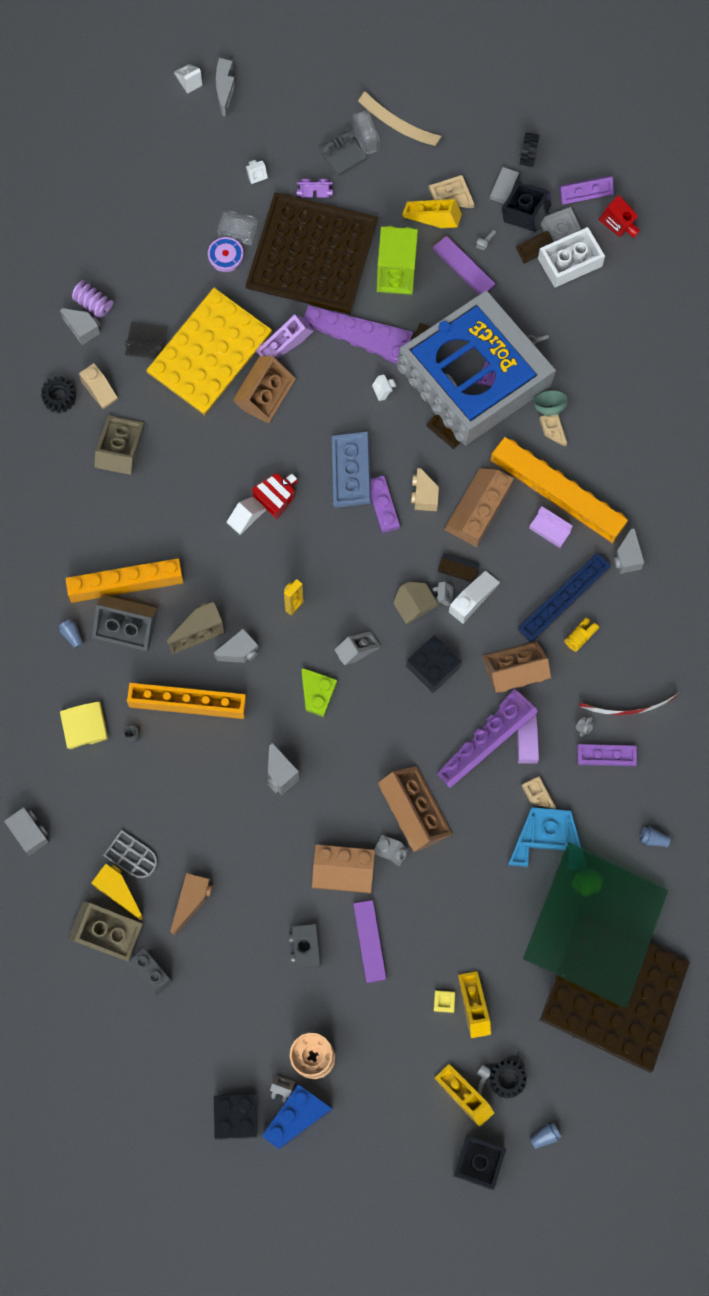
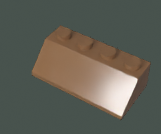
[444,468,514,547]
[378,766,452,852]

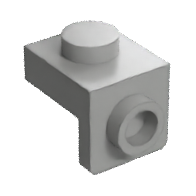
[374,835,408,866]

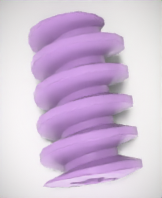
[72,280,113,318]

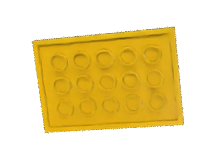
[146,288,272,415]

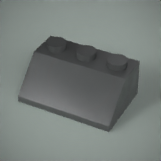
[92,595,158,651]

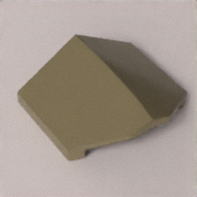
[394,582,439,625]

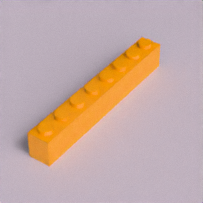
[491,437,628,543]

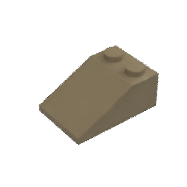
[94,415,144,475]
[167,602,225,655]
[68,901,143,962]

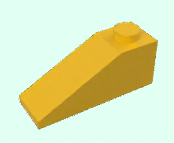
[402,199,462,228]
[91,864,143,920]
[458,971,491,1038]
[435,1064,494,1127]

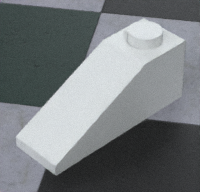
[449,571,500,624]

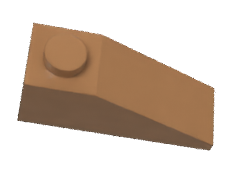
[170,873,213,935]

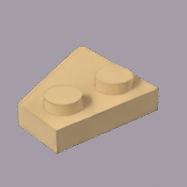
[429,175,474,208]

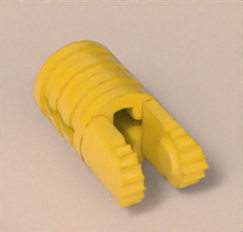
[564,617,599,652]

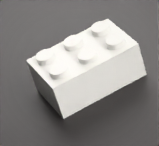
[538,227,605,288]

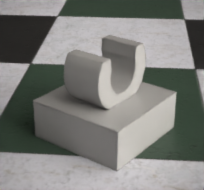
[433,582,454,606]
[270,1075,295,1102]

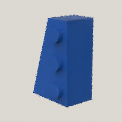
[262,1084,332,1150]

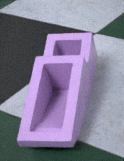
[516,714,539,763]

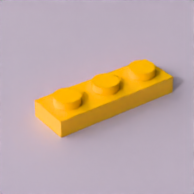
[284,579,304,615]

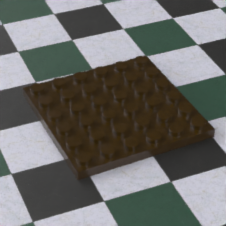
[246,193,378,314]
[540,910,690,1073]

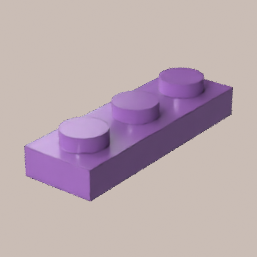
[559,175,614,204]
[371,476,400,533]
[577,744,637,767]

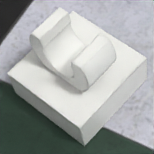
[246,160,268,184]
[372,375,396,401]

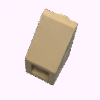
[411,468,439,511]

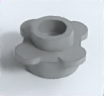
[576,717,593,737]

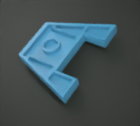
[508,808,587,871]

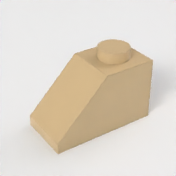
[79,363,118,409]

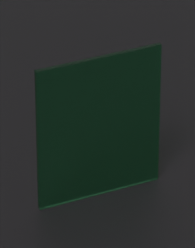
[523,842,668,1008]

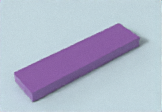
[433,236,496,295]
[353,900,386,983]

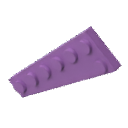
[304,306,413,364]
[437,689,538,788]

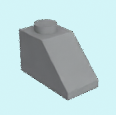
[60,308,100,345]
[613,528,644,574]
[214,629,259,663]
[334,631,381,665]

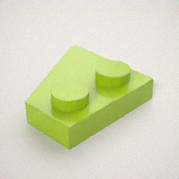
[301,668,337,717]

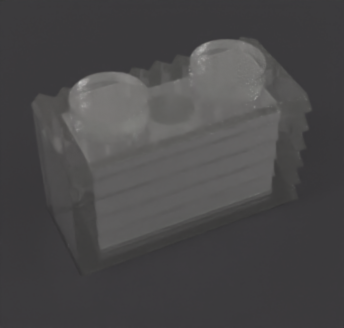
[352,110,380,155]
[217,211,258,246]

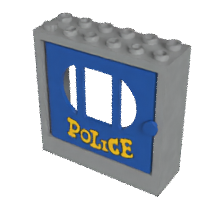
[397,290,556,446]

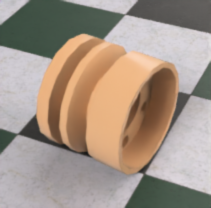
[290,1033,336,1080]

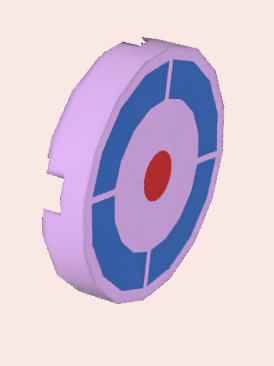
[208,237,244,272]

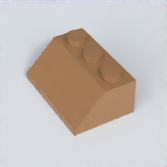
[233,356,296,423]
[483,641,551,693]
[312,845,375,893]

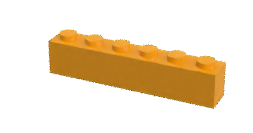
[65,558,183,603]
[127,683,247,719]

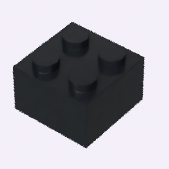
[502,182,551,232]
[406,635,461,693]
[213,1094,257,1140]
[453,1135,506,1190]

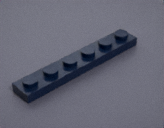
[518,553,611,643]

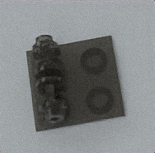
[125,322,167,359]

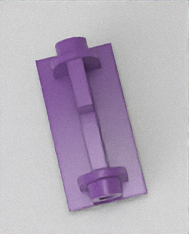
[297,179,333,198]

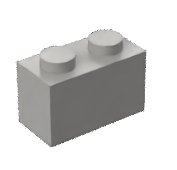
[4,807,48,856]

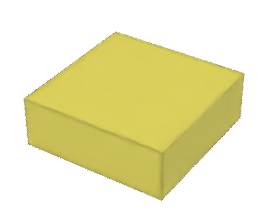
[434,990,455,1013]

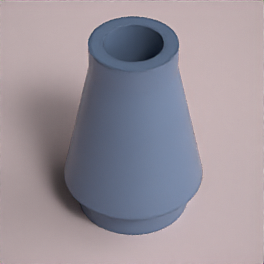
[58,619,84,648]
[640,826,671,847]
[530,1122,562,1149]

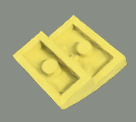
[60,702,108,749]

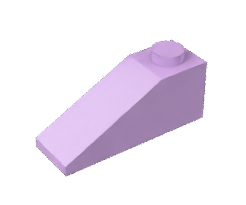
[256,314,314,359]

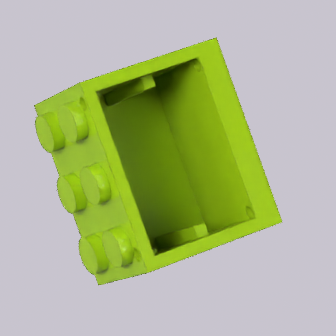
[377,226,418,295]

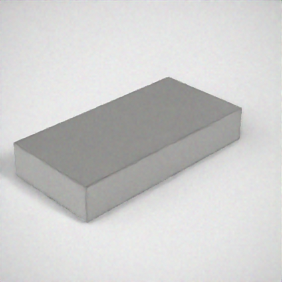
[490,167,519,204]

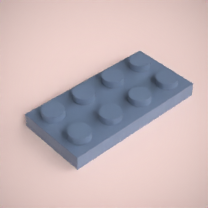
[332,431,371,508]

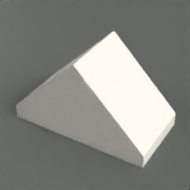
[174,64,202,93]
[227,497,266,535]

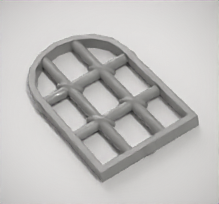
[103,830,157,878]

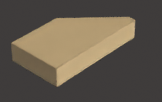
[539,415,567,446]
[521,776,556,809]

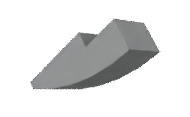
[216,58,235,116]

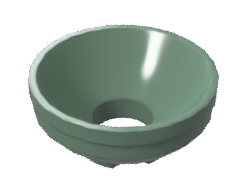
[533,390,567,417]

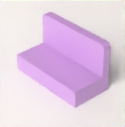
[529,506,573,548]

